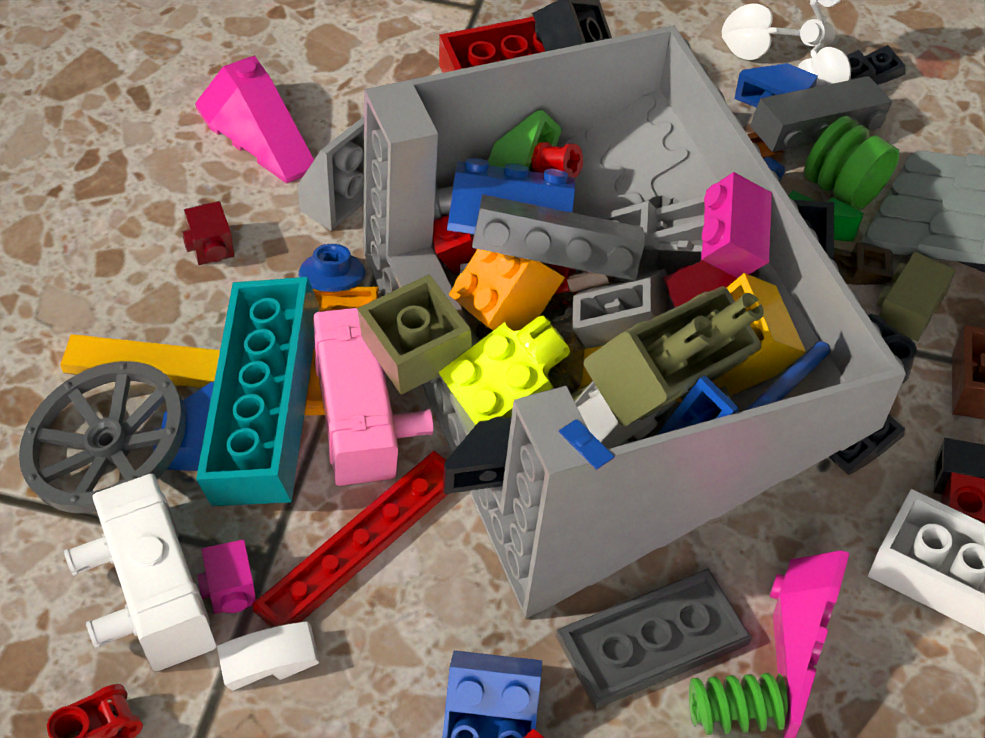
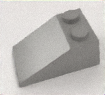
[297,116,364,231]

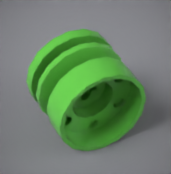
[804,116,900,210]

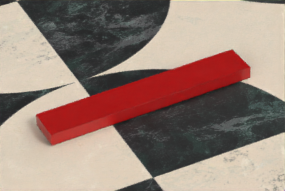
[252,450,448,628]

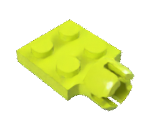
[438,315,570,425]

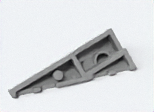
[593,195,705,252]

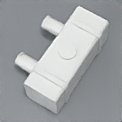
[64,474,216,671]

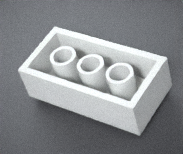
[868,489,985,635]

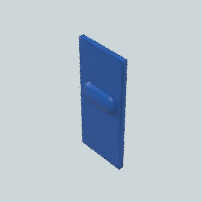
[558,419,615,470]

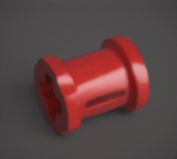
[531,142,583,178]

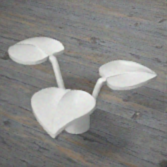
[721,0,851,87]

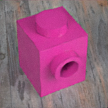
[197,539,256,614]

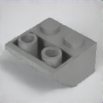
[572,268,668,349]

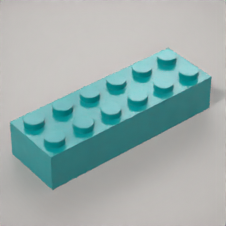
[196,277,320,506]

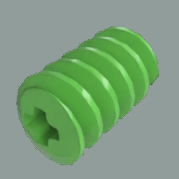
[689,673,788,735]

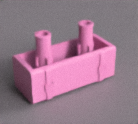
[314,308,433,486]

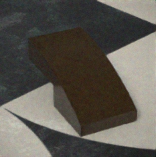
[833,242,893,285]

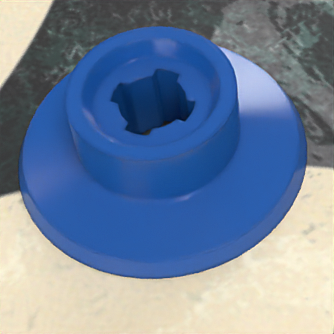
[299,244,366,292]

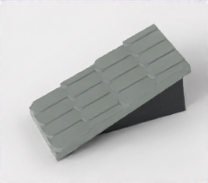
[860,150,985,273]

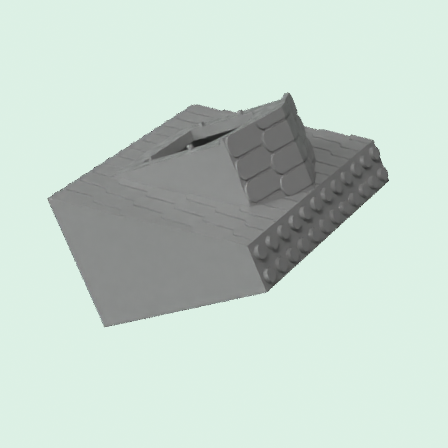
[363,25,906,620]

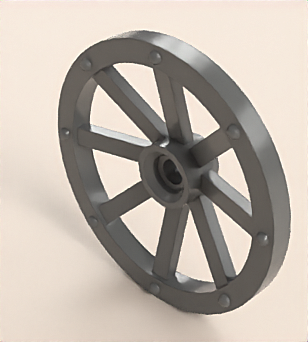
[19,361,187,513]

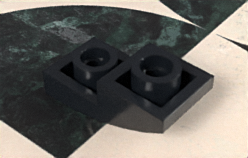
[847,45,906,85]
[829,414,905,475]

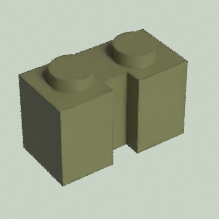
[876,251,956,342]

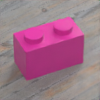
[701,172,772,278]

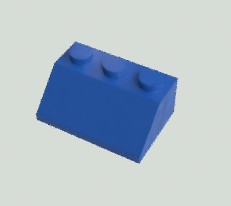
[447,158,575,234]

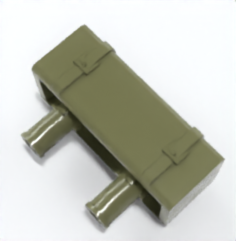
[584,286,764,427]

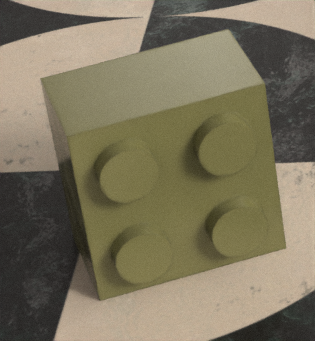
[357,274,472,395]

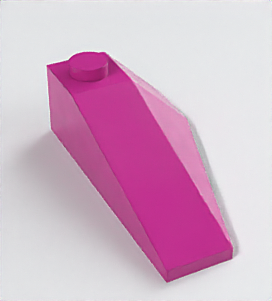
[770,550,850,738]

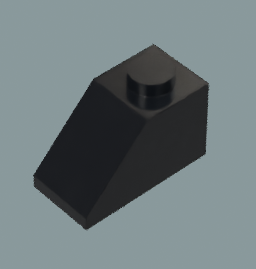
[443,417,511,494]

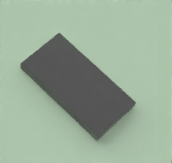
[556,568,752,710]

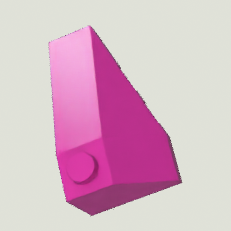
[195,55,314,184]

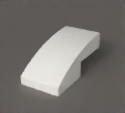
[217,622,320,691]

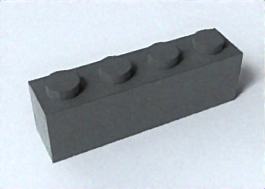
[750,76,892,152]
[472,194,645,281]

